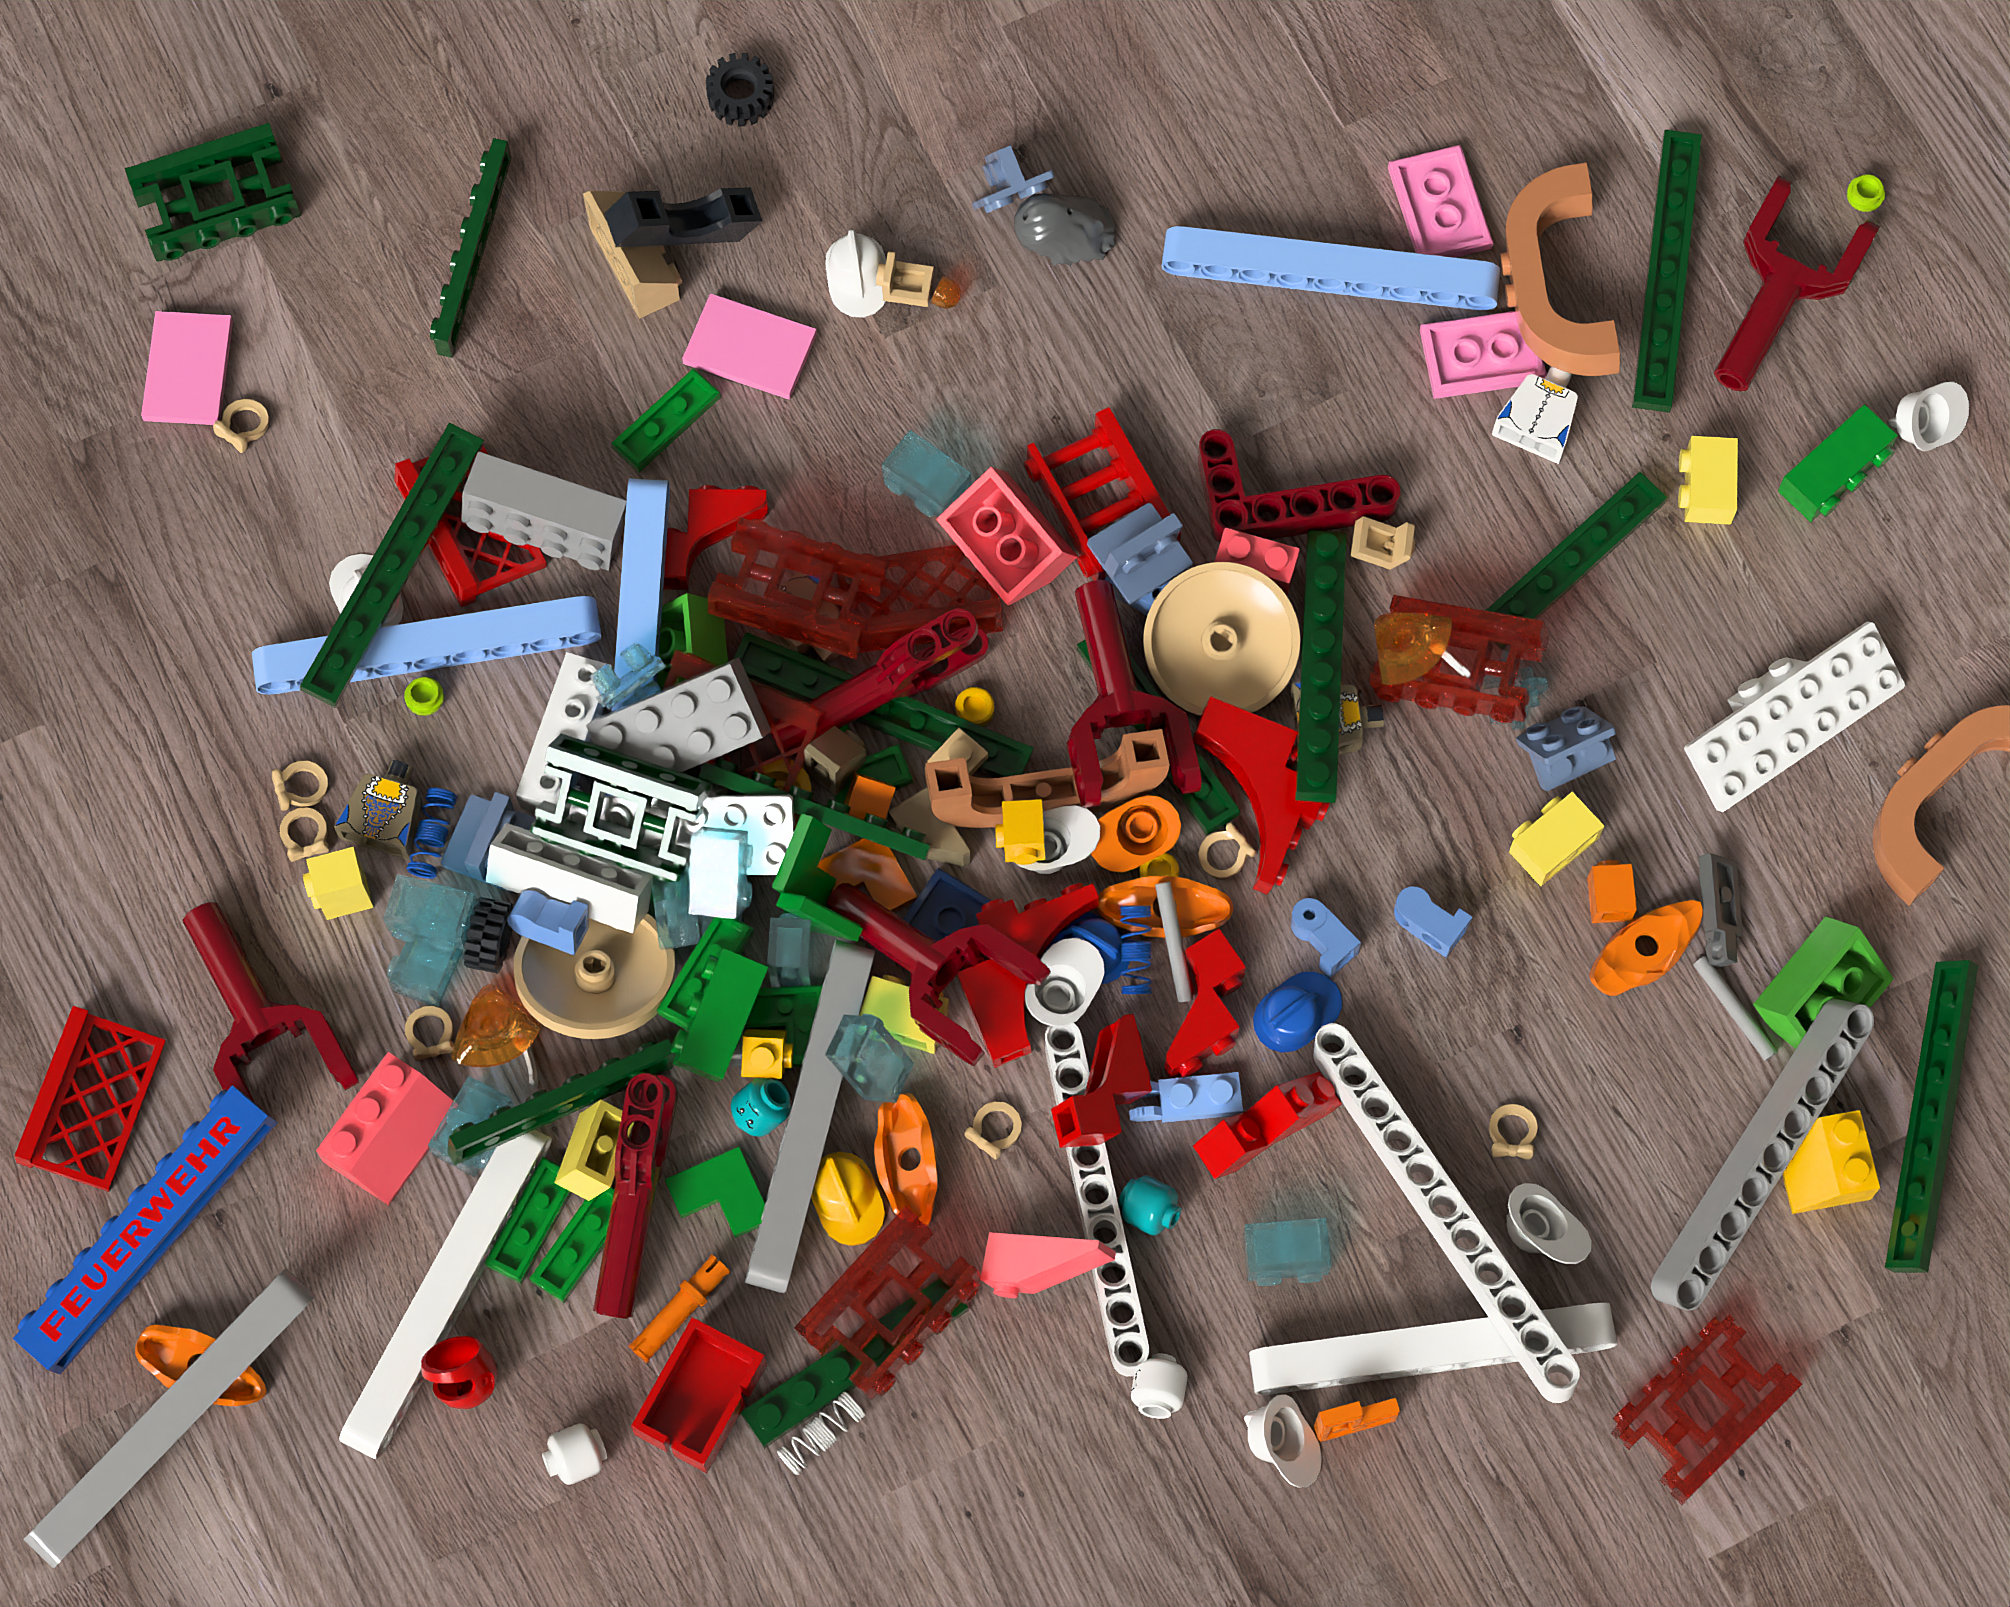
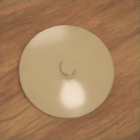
[1143,562,1300,716]
[514,914,675,1039]

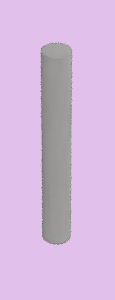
[1155,881,1194,1002]
[1693,956,1778,1061]

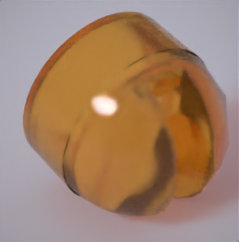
[930,275,961,309]

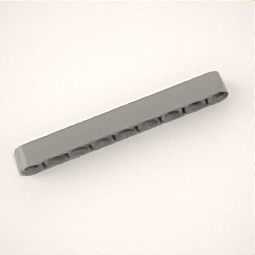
[745,939,875,1294]
[1651,999,1874,1311]
[23,1268,316,1568]

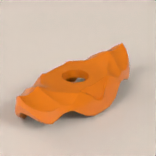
[1097,876,1234,938]
[1589,900,1703,996]
[874,1093,937,1229]
[135,1325,267,1406]

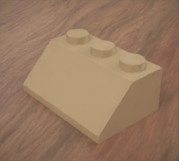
[583,191,682,319]

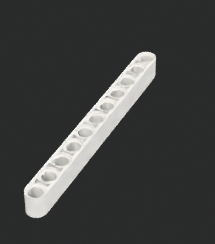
[1313,1023,1580,1403]

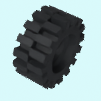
[706,53,774,127]
[464,897,513,974]

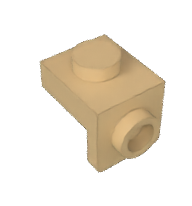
[876,251,934,307]
[1351,516,1415,570]
[927,728,988,776]

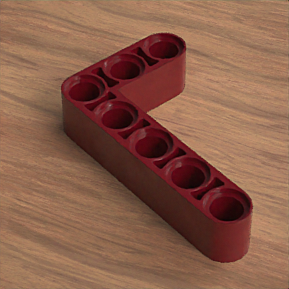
[1198,429,1400,543]

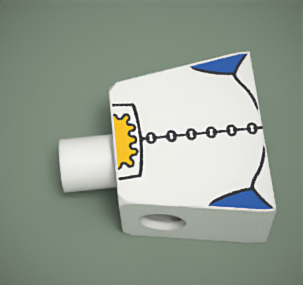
[1492,366,1578,464]

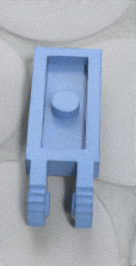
[1129,1072,1243,1123]

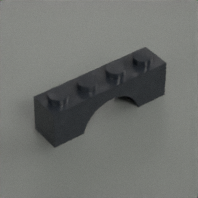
[604,187,762,248]

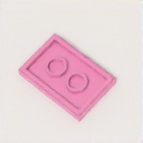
[1388,145,1493,258]
[682,293,817,400]
[141,311,233,425]
[1420,311,1547,399]

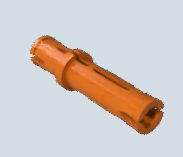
[628,1254,730,1364]

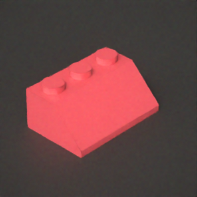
[936,467,1078,605]
[316,1052,460,1206]

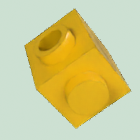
[995,799,1045,865]
[741,1029,793,1079]

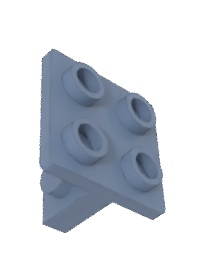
[972,145,1055,213]
[1087,503,1193,604]
[1516,706,1616,792]
[441,792,536,892]

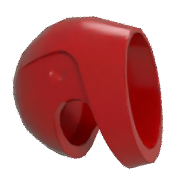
[421,1335,497,1410]

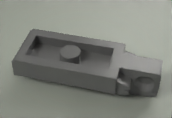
[1699,853,1743,968]

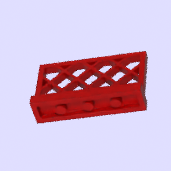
[394,445,547,608]
[14,1006,166,1192]

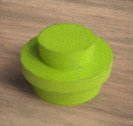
[1847,175,1885,212]
[404,677,444,716]

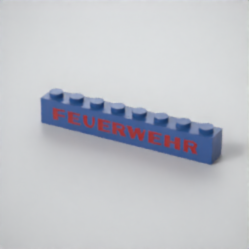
[13,1085,278,1374]

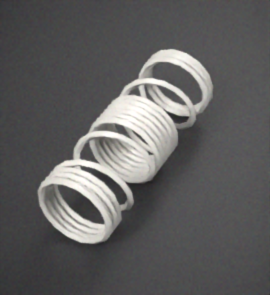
[777,1392,865,1475]

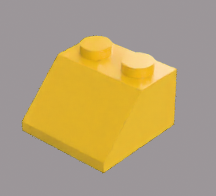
[1782,1110,1880,1214]

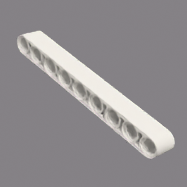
[1045,1023,1149,1376]
[340,1130,551,1460]
[1249,1303,1617,1395]

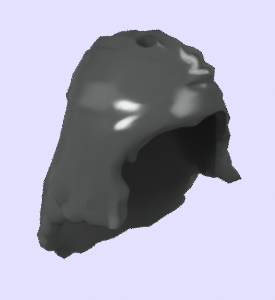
[1014,193,1116,266]

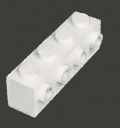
[516,652,614,812]
[486,823,653,933]

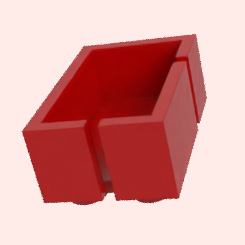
[631,1317,767,1474]

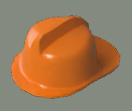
[1091,795,1181,872]

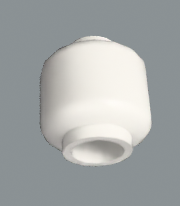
[1131,1353,1188,1419]
[542,1423,607,1485]

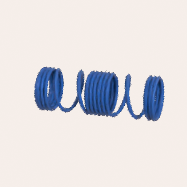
[406,787,458,879]
[1120,905,1153,994]

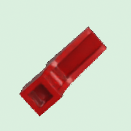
[663,485,768,590]
[1165,928,1246,1079]
[1051,1014,1152,1148]
[1193,1071,1342,1179]

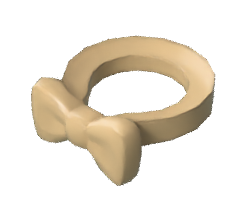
[213,399,269,453]
[272,760,328,811]
[280,807,330,862]
[1198,823,1256,879]
[405,1006,455,1061]
[964,1101,1022,1160]
[1489,1104,1538,1160]

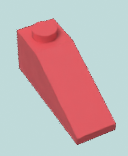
[980,1232,1116,1298]

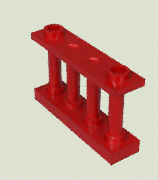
[1024,407,1181,581]

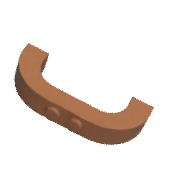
[1500,163,1620,376]
[1873,705,2010,906]
[925,729,1170,828]

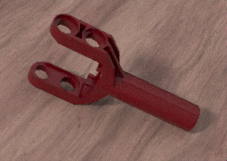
[1714,175,1880,392]
[1066,580,1201,808]
[769,608,990,758]
[826,882,1051,1066]
[182,902,360,1102]
[593,1073,678,1319]

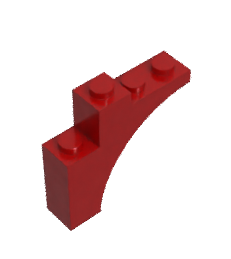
[1192,696,1330,895]
[957,883,1100,1068]

